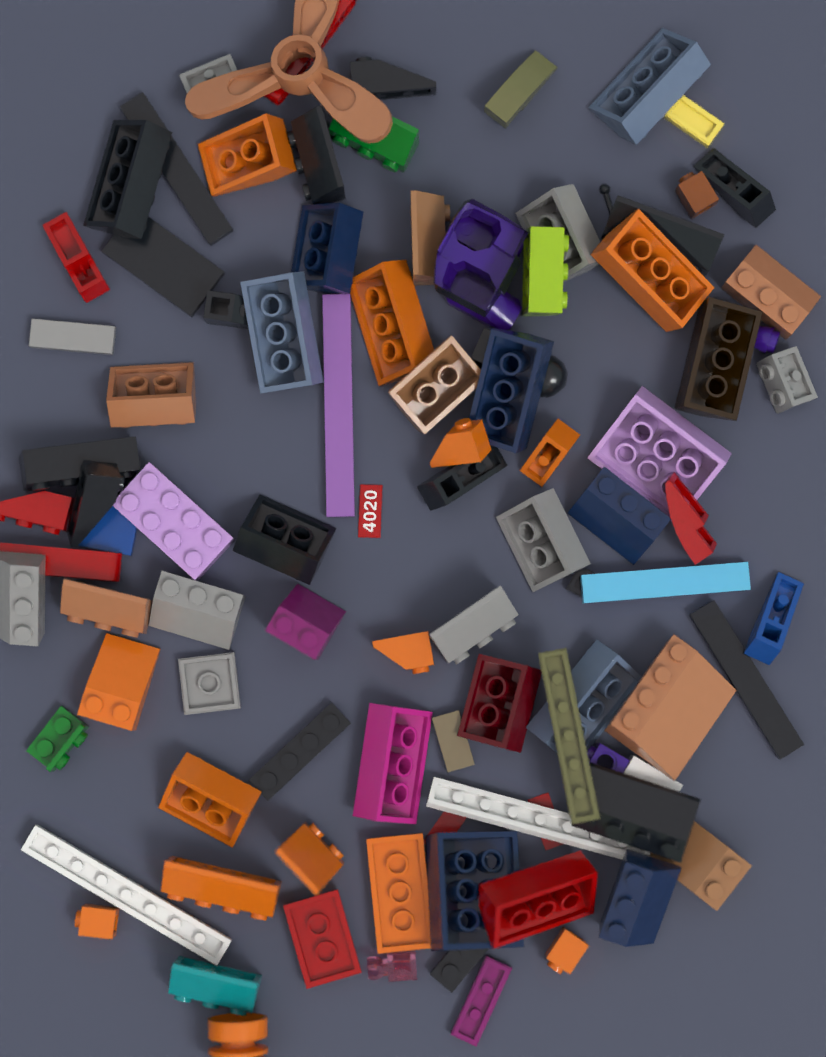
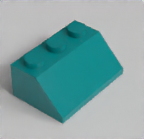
[168,956,262,1016]

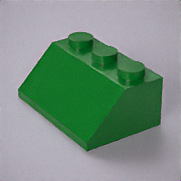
[329,116,419,173]

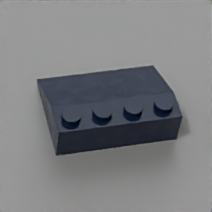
[426,831,524,951]

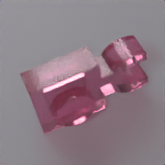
[367,951,417,982]

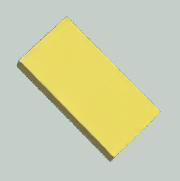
[663,95,724,148]

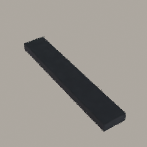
[120,92,233,246]
[689,600,804,760]

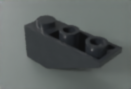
[203,290,249,329]

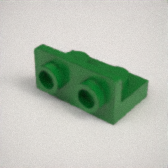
[26,706,89,772]

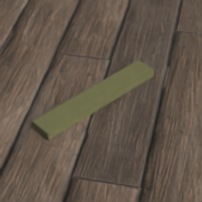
[538,648,600,824]

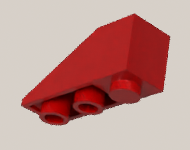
[0,491,74,535]

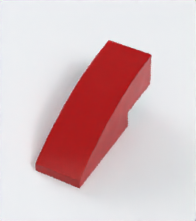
[42,212,110,303]
[665,472,717,565]

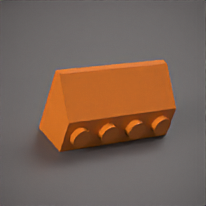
[590,209,715,332]
[350,259,434,386]
[161,856,282,921]

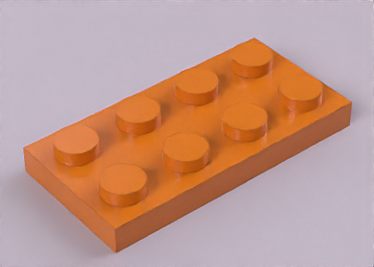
[366,833,431,954]

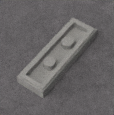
[29,319,116,355]

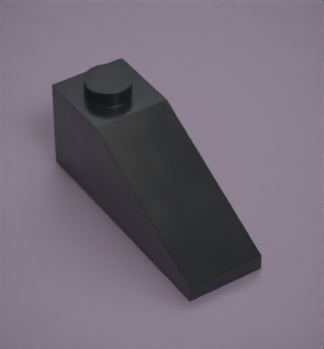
[350,57,436,100]
[694,148,776,228]
[417,445,508,511]
[67,460,124,548]

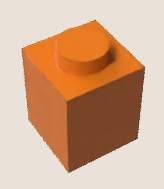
[75,904,120,939]
[544,926,589,974]

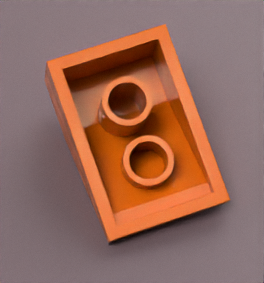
[198,113,297,197]
[77,633,161,731]
[276,821,344,895]

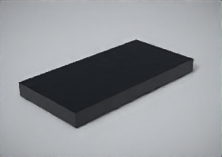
[102,217,225,317]

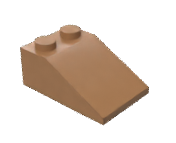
[650,821,752,911]

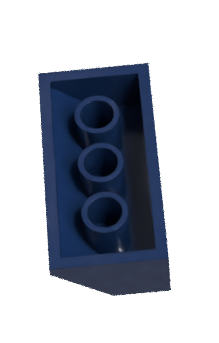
[469,328,554,454]

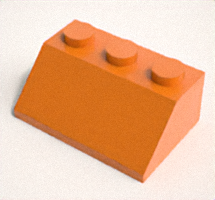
[158,752,262,848]

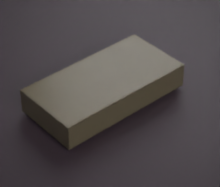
[432,710,475,772]

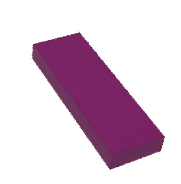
[450,955,512,1047]

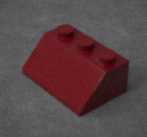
[457,654,542,753]

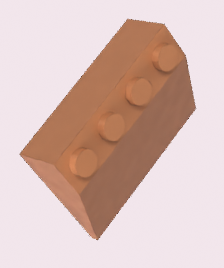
[604,634,737,781]

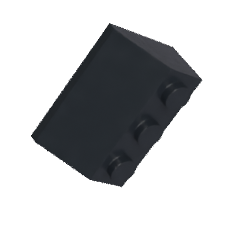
[287,106,346,204]
[233,495,336,585]

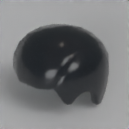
[540,356,568,398]

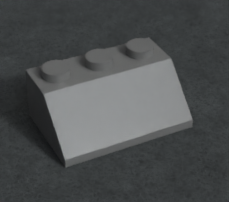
[515,184,600,282]
[496,488,591,592]
[0,551,46,646]
[149,571,246,650]
[429,586,519,665]

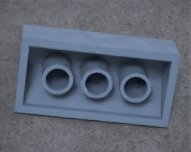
[589,28,711,145]
[240,271,324,394]
[526,640,642,753]

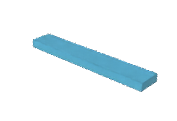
[580,562,751,604]

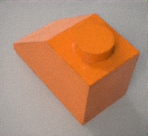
[430,418,492,468]
[520,419,580,487]
[372,631,434,674]

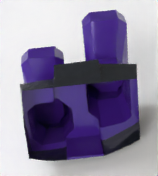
[434,199,529,331]

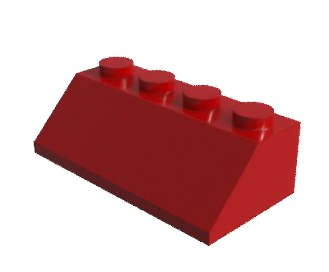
[479,850,598,949]

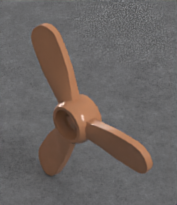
[185,0,393,144]

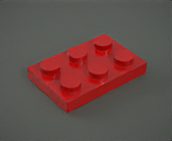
[283,889,362,989]

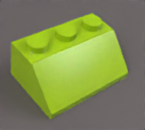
[522,226,569,317]

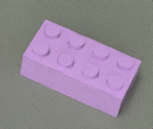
[113,462,235,581]

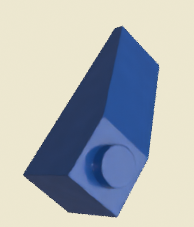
[744,572,804,665]

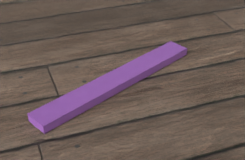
[322,294,355,518]

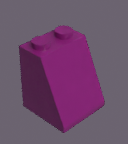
[265,584,346,660]

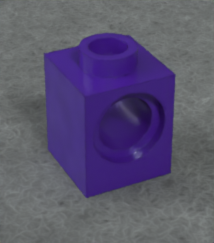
[587,743,630,773]

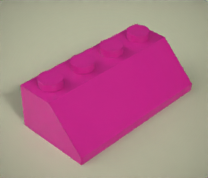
[353,703,433,824]

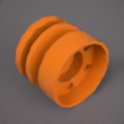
[208,1013,268,1057]

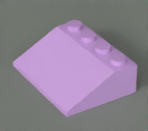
[587,386,732,522]

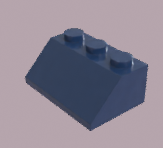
[291,203,364,294]
[567,467,671,565]
[599,849,681,947]

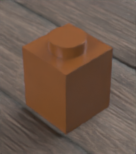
[675,171,719,219]

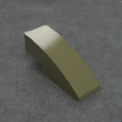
[484,50,557,129]

